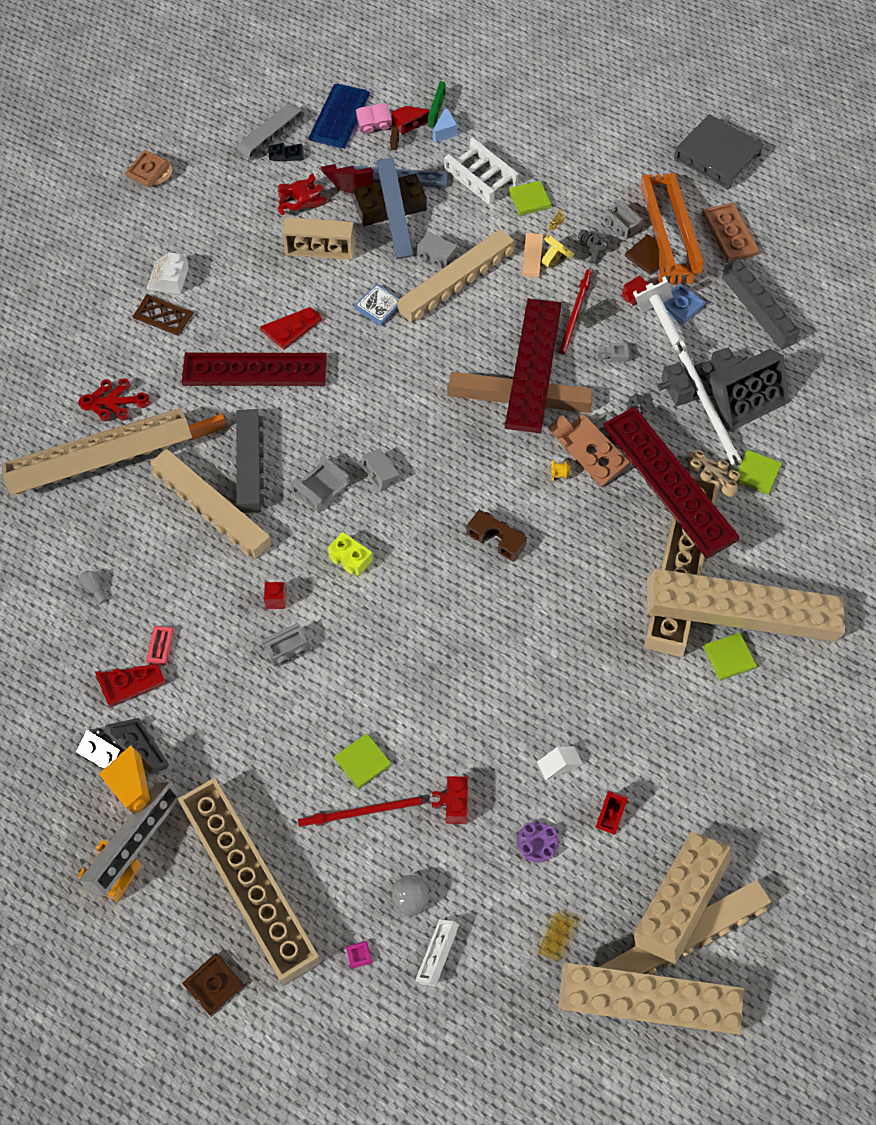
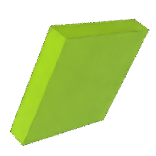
[509,180,551,216]
[734,450,782,495]
[703,633,757,681]
[334,733,391,790]

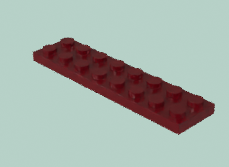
[182,352,327,386]

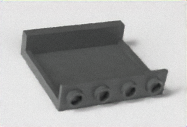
[674,114,764,190]

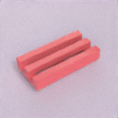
[146,626,174,666]

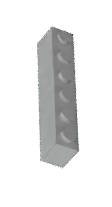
[79,782,182,896]

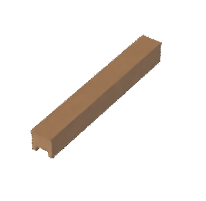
[447,372,592,413]

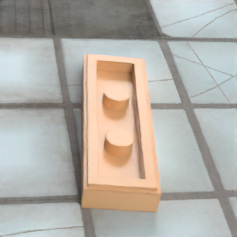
[522,233,543,278]

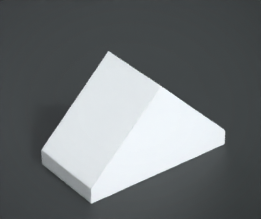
[537,746,583,780]

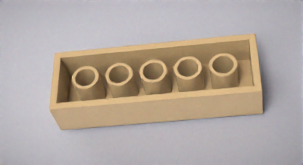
[634,831,731,964]

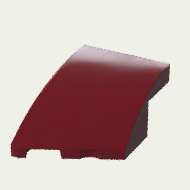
[320,164,374,194]

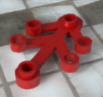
[78,378,150,422]

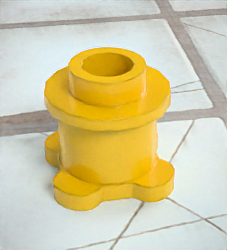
[551,459,570,481]

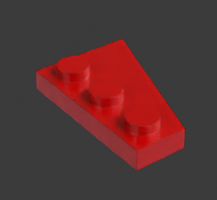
[260,307,322,350]

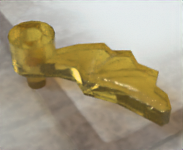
[549,209,565,231]

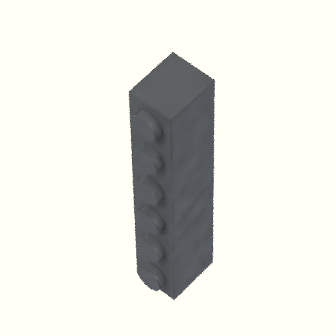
[722,259,800,350]
[236,409,265,513]

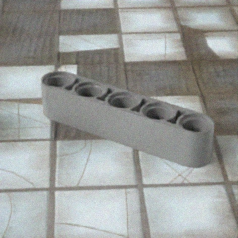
[237,103,304,161]

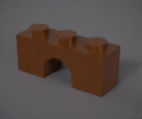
[466,509,527,562]

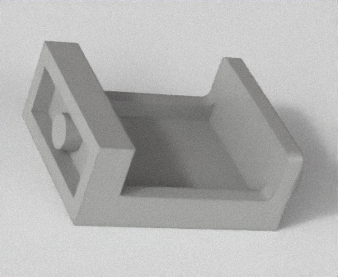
[290,455,350,513]

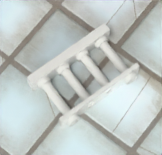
[444,137,518,205]

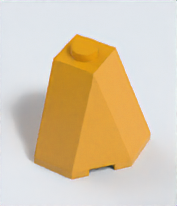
[99,745,150,815]

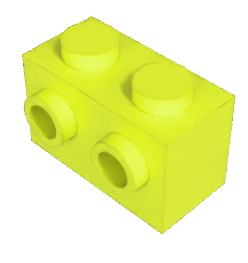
[328,532,373,577]

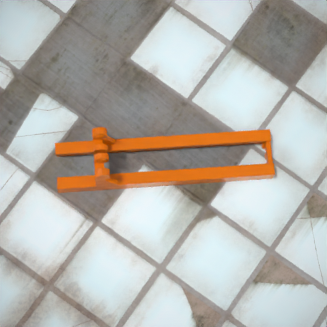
[641,173,704,285]

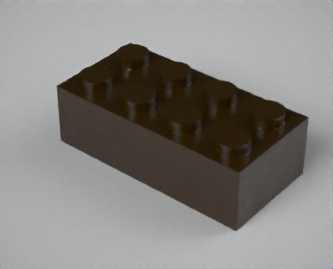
[353,173,427,227]

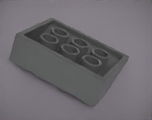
[710,348,790,431]

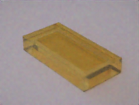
[538,912,575,962]

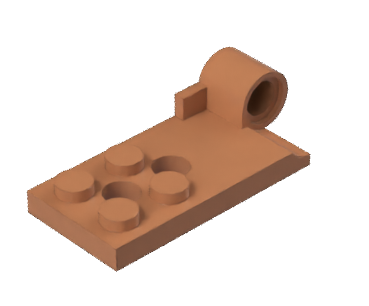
[548,414,631,488]

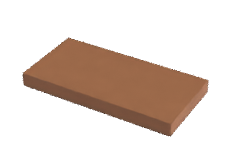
[702,202,760,263]

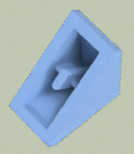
[433,108,457,142]

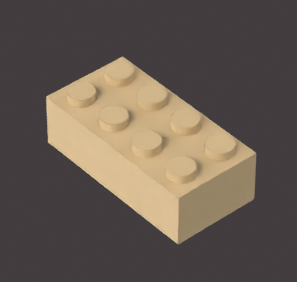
[282,217,355,260]

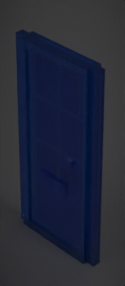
[308,83,370,149]

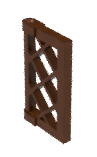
[132,294,193,336]

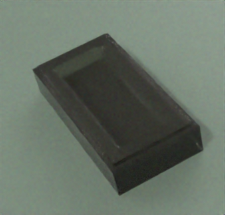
[578,299,617,328]

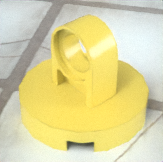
[542,234,575,268]

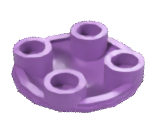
[517,822,559,862]

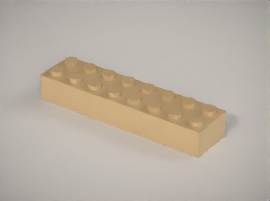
[558,963,744,1035]

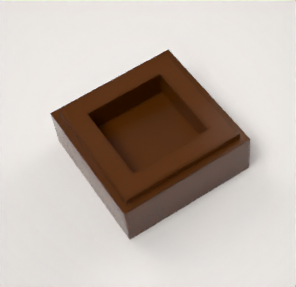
[390,127,399,150]

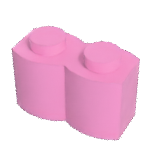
[356,103,392,134]

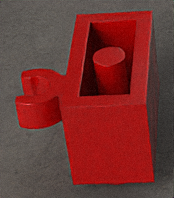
[432,776,468,824]

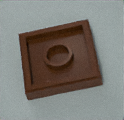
[625,234,673,275]
[182,953,245,1017]

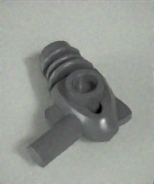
[578,230,609,264]

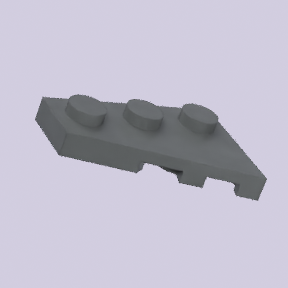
[103,718,169,774]

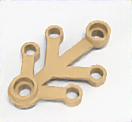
[688,450,740,497]

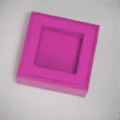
[346,941,372,969]

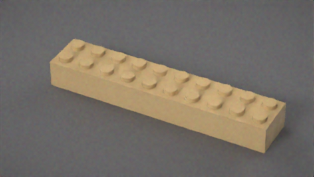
[2,408,192,495]
[643,475,719,657]
[647,569,845,641]
[178,778,321,986]

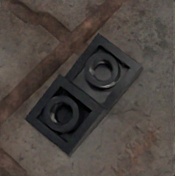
[268,142,304,162]

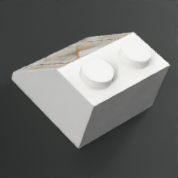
[147,253,189,294]

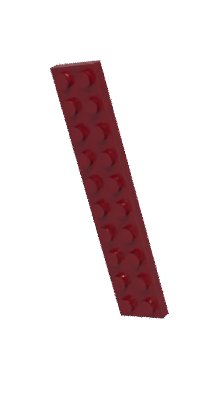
[505,298,562,434]
[603,406,740,559]

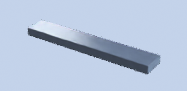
[376,158,413,259]
[350,165,448,188]

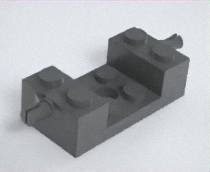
[657,347,748,406]

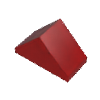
[595,790,628,835]

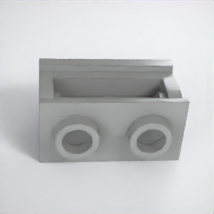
[603,200,643,240]
[417,232,457,268]
[262,623,310,667]

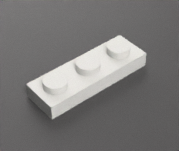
[415,919,459,987]

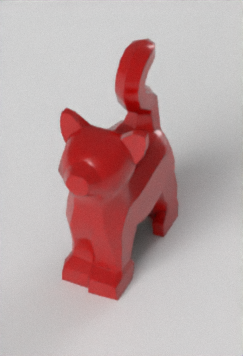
[277,173,327,215]

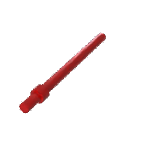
[559,269,592,355]
[298,796,422,827]

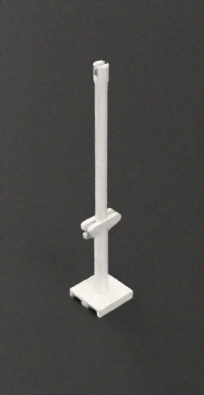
[633,276,742,466]

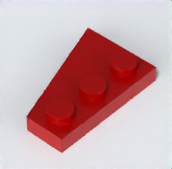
[95,664,166,708]

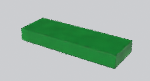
[428,81,446,127]

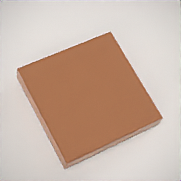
[124,150,170,188]

